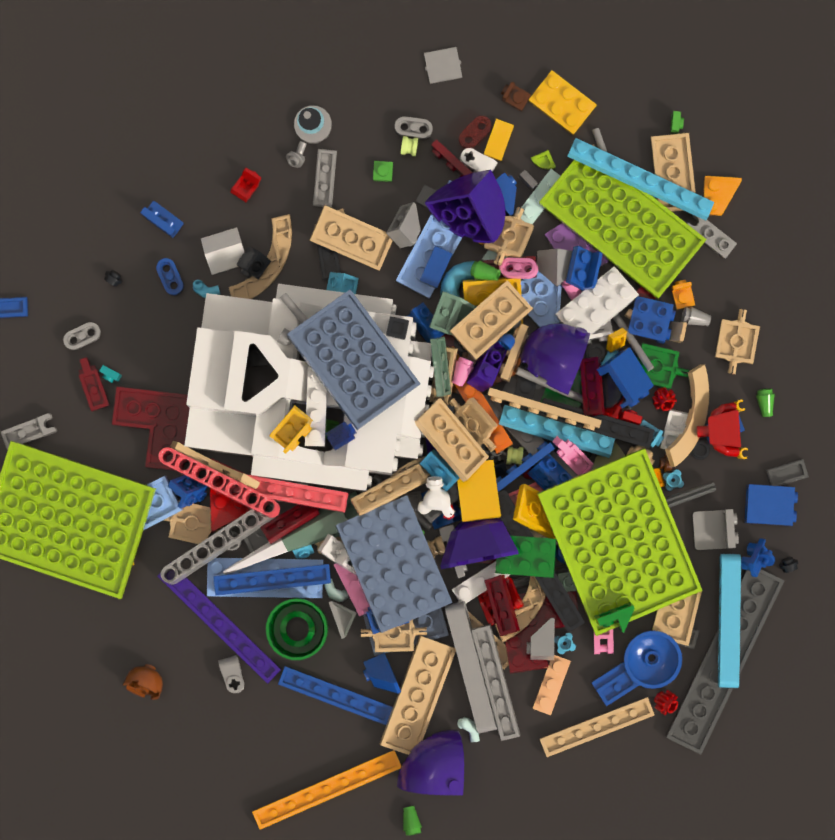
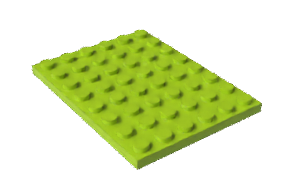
[0,441,156,599]
[537,448,703,636]

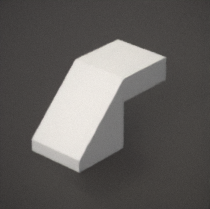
[318,534,356,575]

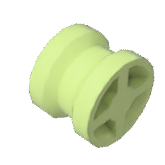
[401,136,418,157]
[506,446,524,466]

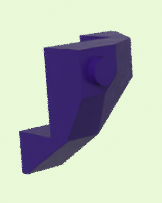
[440,518,519,569]

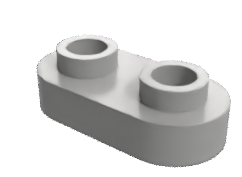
[395,116,433,139]
[63,322,101,350]

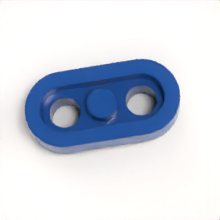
[156,258,184,295]

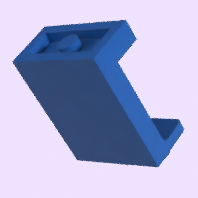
[597,347,654,408]
[744,484,798,526]

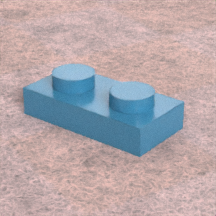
[420,450,459,491]

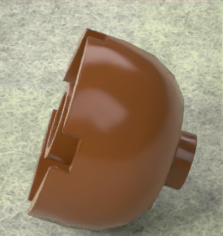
[123,664,163,700]

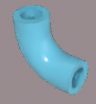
[440,261,475,297]

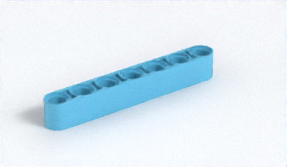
[718,554,741,688]

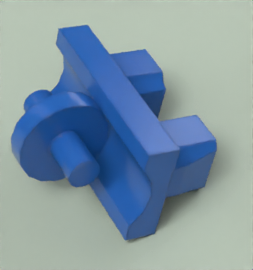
[741,538,775,577]

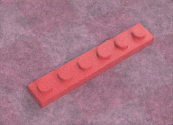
[232,474,349,513]

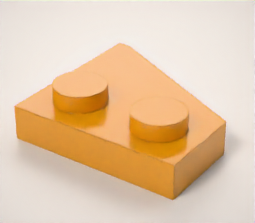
[703,176,742,216]

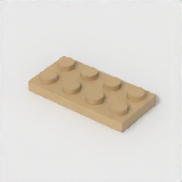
[650,133,695,212]
[309,205,393,271]
[450,280,533,360]
[415,398,489,482]

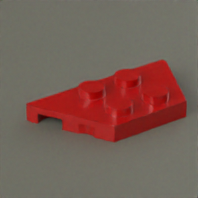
[209,458,249,532]

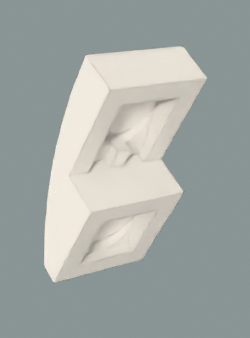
[660,409,688,449]

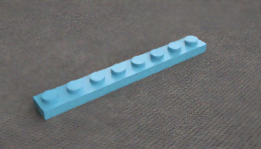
[567,138,714,221]

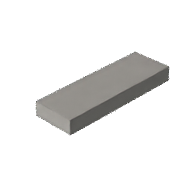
[313,149,337,208]

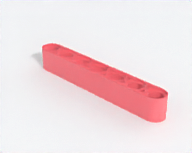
[159,447,280,518]

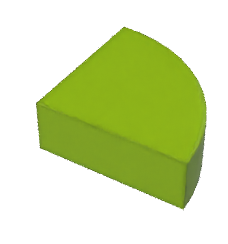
[531,150,556,170]

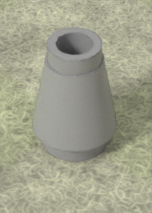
[681,306,711,326]

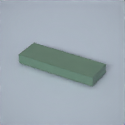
[430,337,451,397]

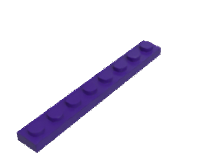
[158,562,281,684]

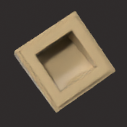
[669,322,687,343]

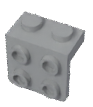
[692,509,739,550]

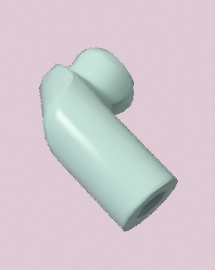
[324,578,348,602]
[457,717,480,742]

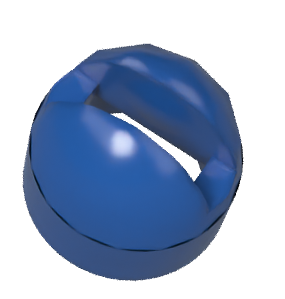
[498,334,515,351]

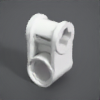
[460,148,497,173]

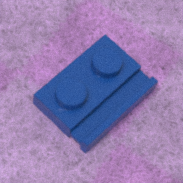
[591,662,639,706]

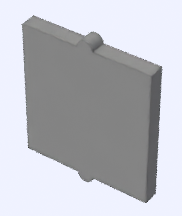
[424,47,462,84]

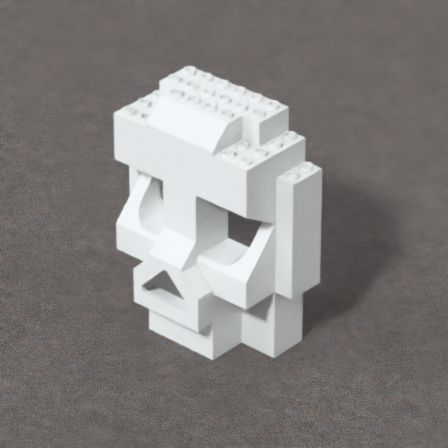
[184,284,434,492]

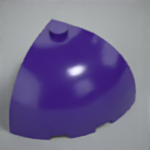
[425,169,505,243]
[520,323,590,395]
[397,729,464,795]

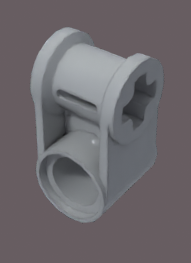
[218,655,244,693]

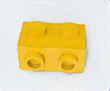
[269,405,313,454]

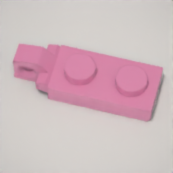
[552,436,593,476]

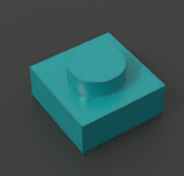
[99,365,122,383]

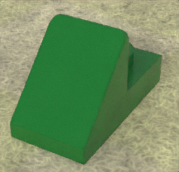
[594,602,635,633]

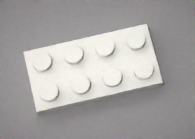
[555,266,639,336]

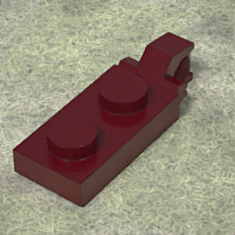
[79,357,110,412]

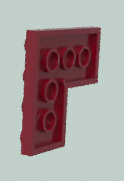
[112,387,190,471]
[505,591,579,674]

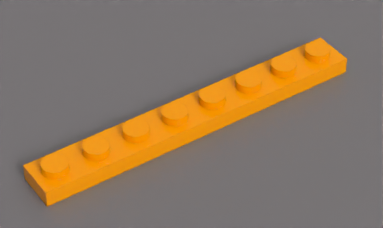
[252,750,401,830]

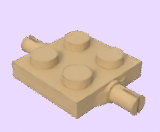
[484,207,534,266]
[715,309,760,374]
[448,397,498,452]
[164,500,225,544]
[361,620,427,652]

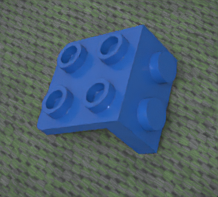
[628,297,676,344]

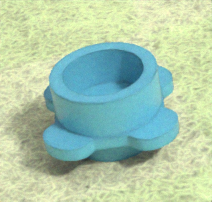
[663,470,684,491]
[554,633,576,654]

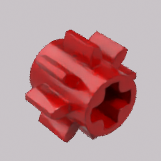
[652,387,677,411]
[654,689,678,715]

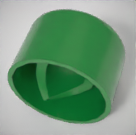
[266,598,328,660]

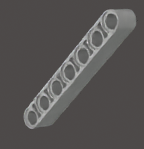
[161,503,275,585]
[445,601,498,734]

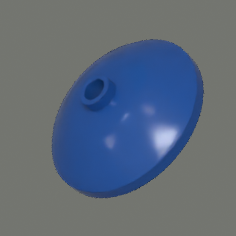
[624,630,682,689]

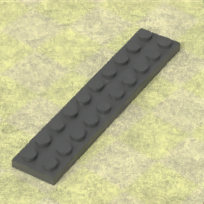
[666,569,785,754]

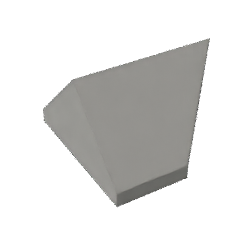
[537,249,572,286]
[329,601,357,639]

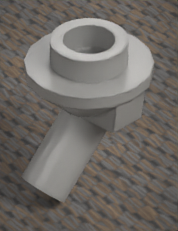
[286,141,307,168]

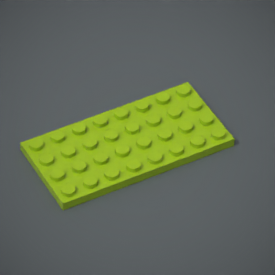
[539,160,707,299]

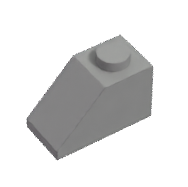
[386,202,421,248]
[527,618,555,660]

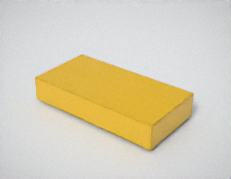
[483,119,514,161]

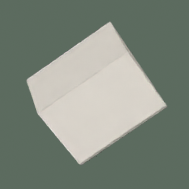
[201,227,245,275]

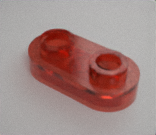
[459,116,491,149]

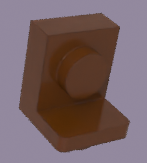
[501,82,531,112]

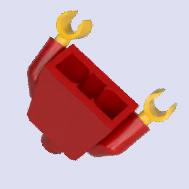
[697,400,748,459]

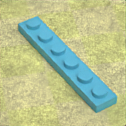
[499,405,615,458]

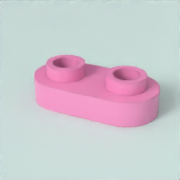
[499,258,538,279]

